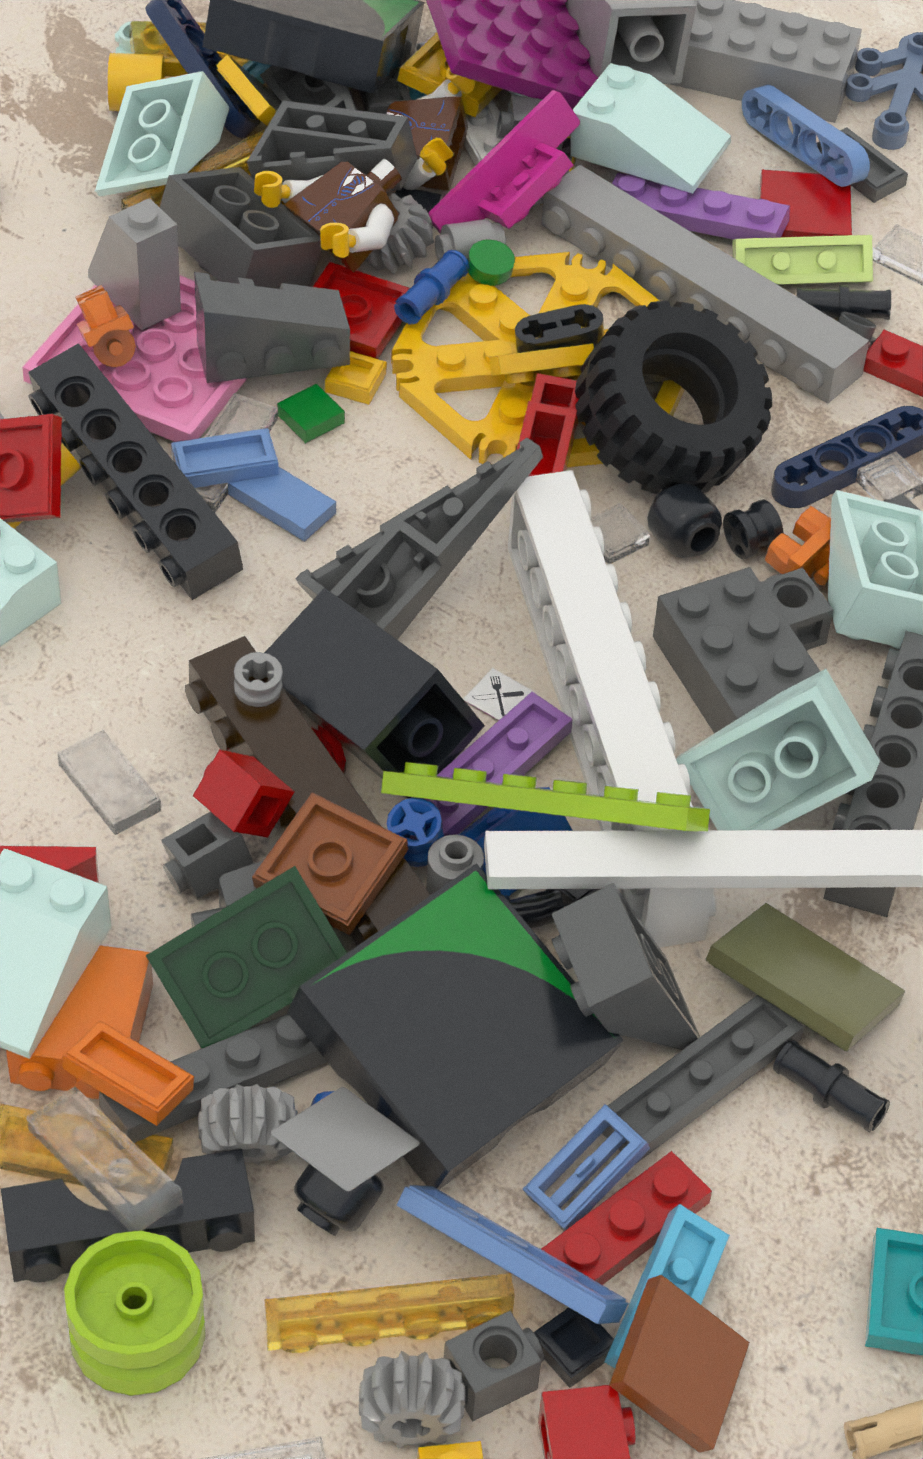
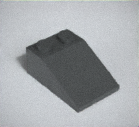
[552,883,700,1050]

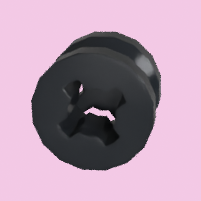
[723,499,784,559]

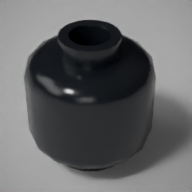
[647,483,722,558]
[294,1164,384,1236]

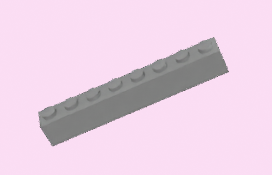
[542,165,869,404]

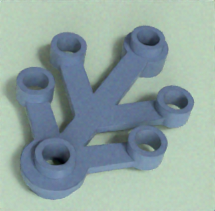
[845,32,923,150]

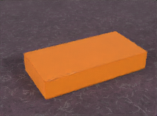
[62,1020,194,1126]

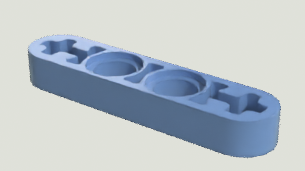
[742,84,870,187]

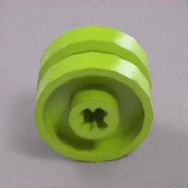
[64,1230,206,1396]

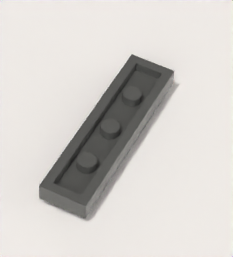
[602,995,804,1164]
[99,1014,327,1146]

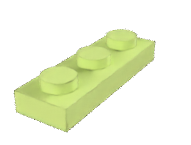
[732,235,873,285]

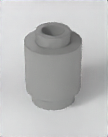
[435,219,506,261]
[426,835,484,895]

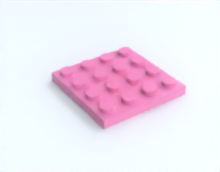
[22,275,247,442]

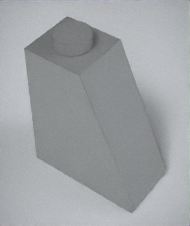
[88,198,181,330]

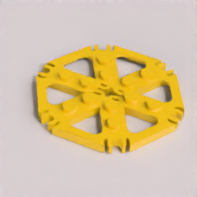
[391,252,685,468]

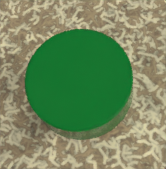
[467,239,515,286]

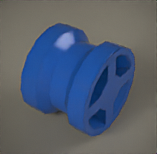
[386,798,444,867]

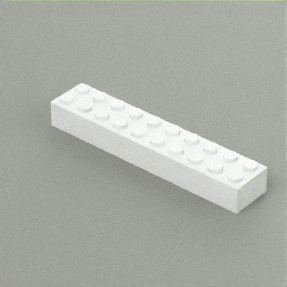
[508,470,716,948]

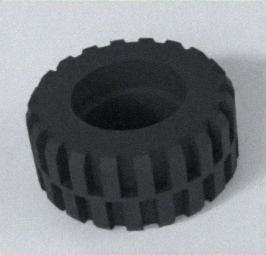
[575,301,773,494]

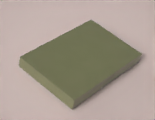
[706,903,905,1051]

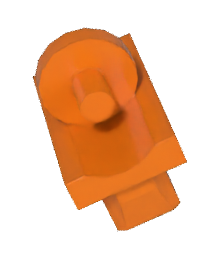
[75,285,136,367]
[765,506,831,586]

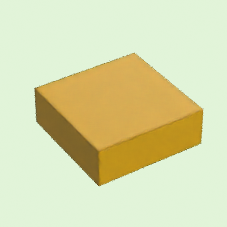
[325,351,387,405]

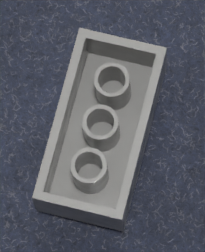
[671,0,862,123]

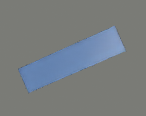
[396,1185,629,1324]

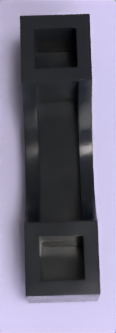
[0,1149,255,1282]

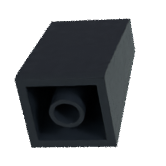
[264,588,485,799]

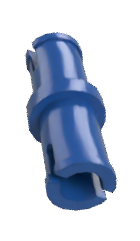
[394,250,470,324]

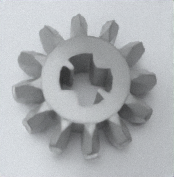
[366,193,434,274]
[198,1084,298,1164]
[359,1351,465,1448]

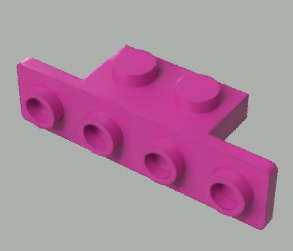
[428,90,580,234]

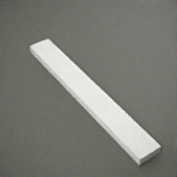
[484,830,923,889]

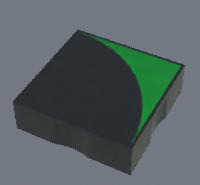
[202,0,425,93]
[287,863,624,1190]

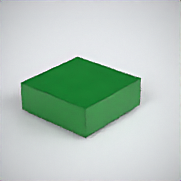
[277,384,345,443]

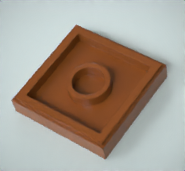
[252,792,408,935]
[609,1275,750,1453]

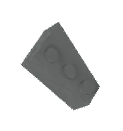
[247,100,417,201]
[194,272,350,383]

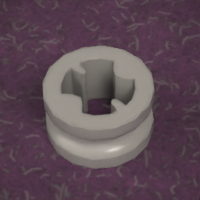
[234,652,283,707]

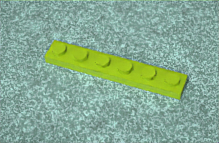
[381,762,710,832]

